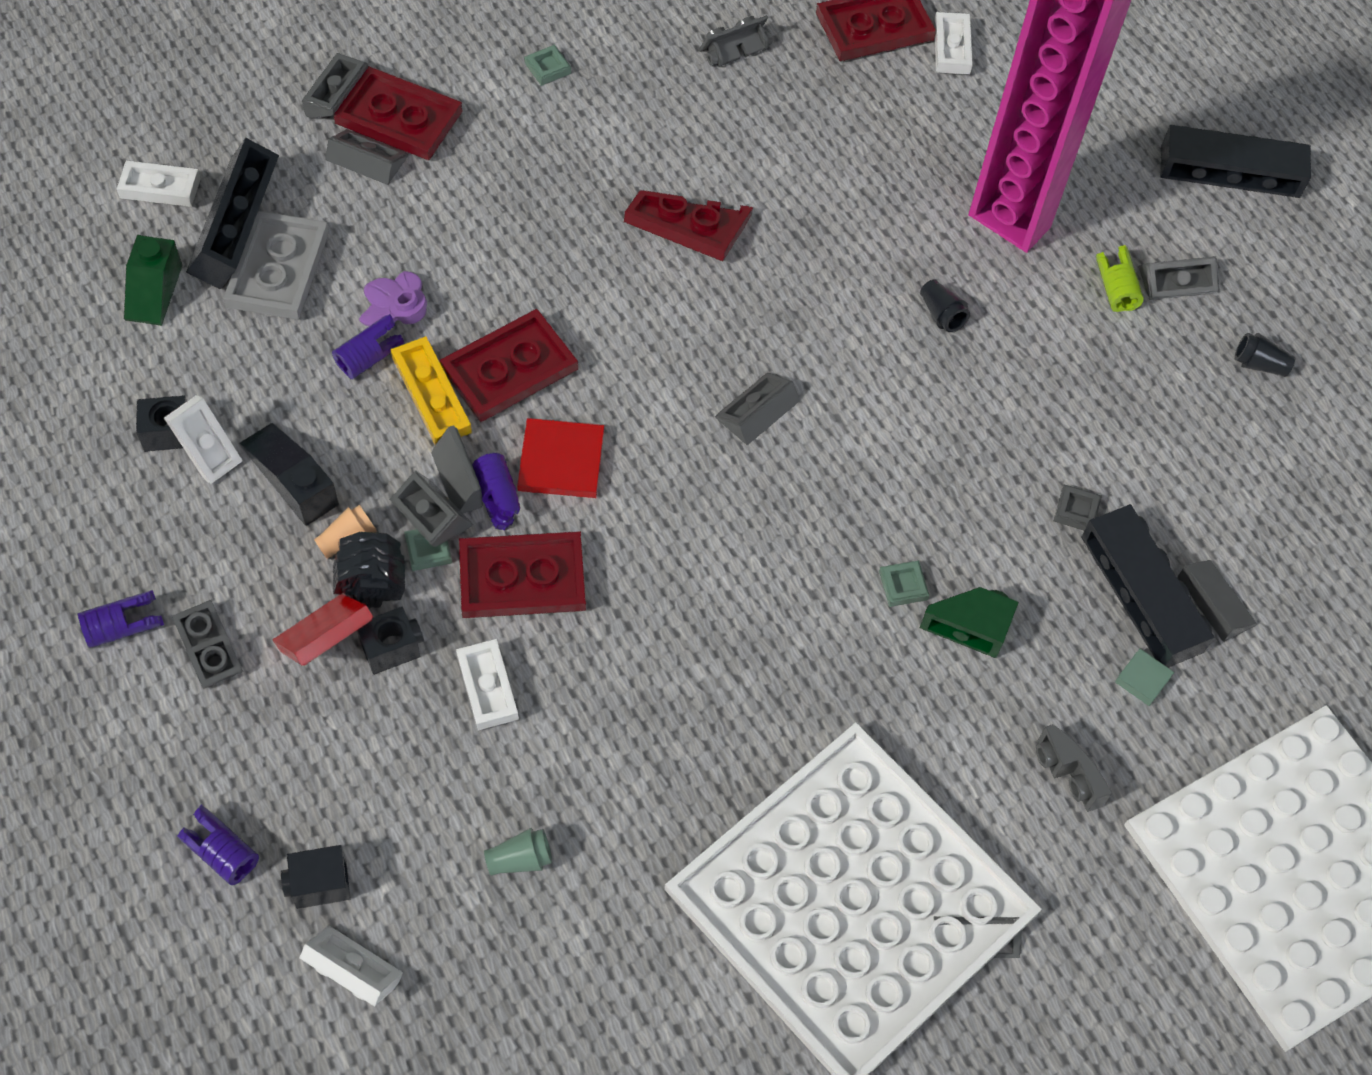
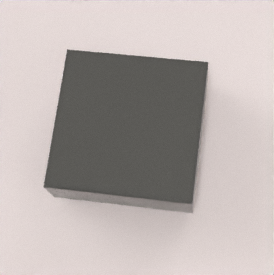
[1053,484,1102,531]

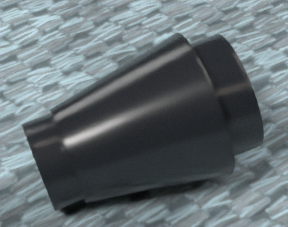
[920,279,970,332]
[1234,333,1296,377]

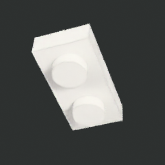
[934,12,972,74]
[116,161,201,207]
[164,395,243,484]
[456,639,519,731]
[299,926,403,1007]

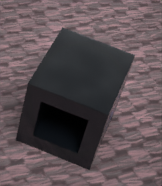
[281,845,351,909]

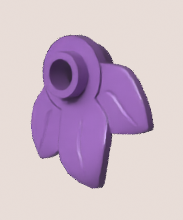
[359,271,427,326]

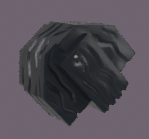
[333,532,405,609]

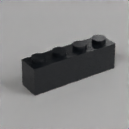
[1160,125,1311,198]
[186,137,279,289]
[1081,504,1215,668]

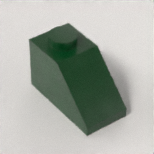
[124,235,183,326]
[919,587,1019,658]

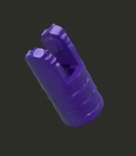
[332,314,405,380]
[472,453,521,531]
[77,590,164,649]
[177,804,259,885]

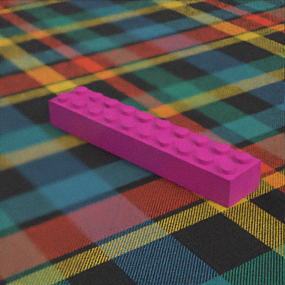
[968,0,1131,253]

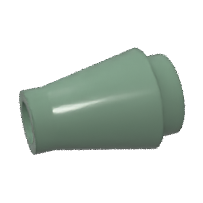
[484,828,552,876]

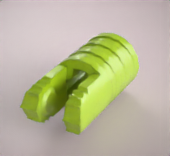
[1095,245,1144,312]

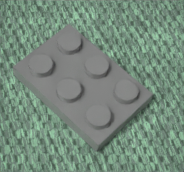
[223,211,329,320]

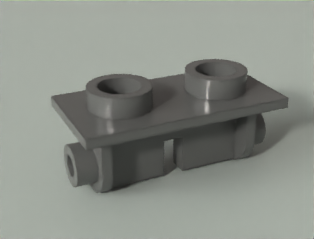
[699,15,773,67]

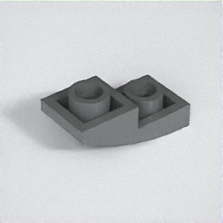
[172,600,243,689]
[1036,724,1112,812]

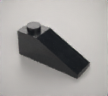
[239,423,339,526]

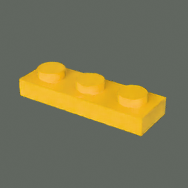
[391,336,472,445]

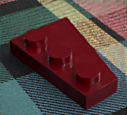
[624,190,753,262]

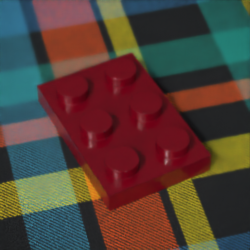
[816,0,936,62]
[334,66,463,161]
[439,309,578,422]
[459,531,586,618]

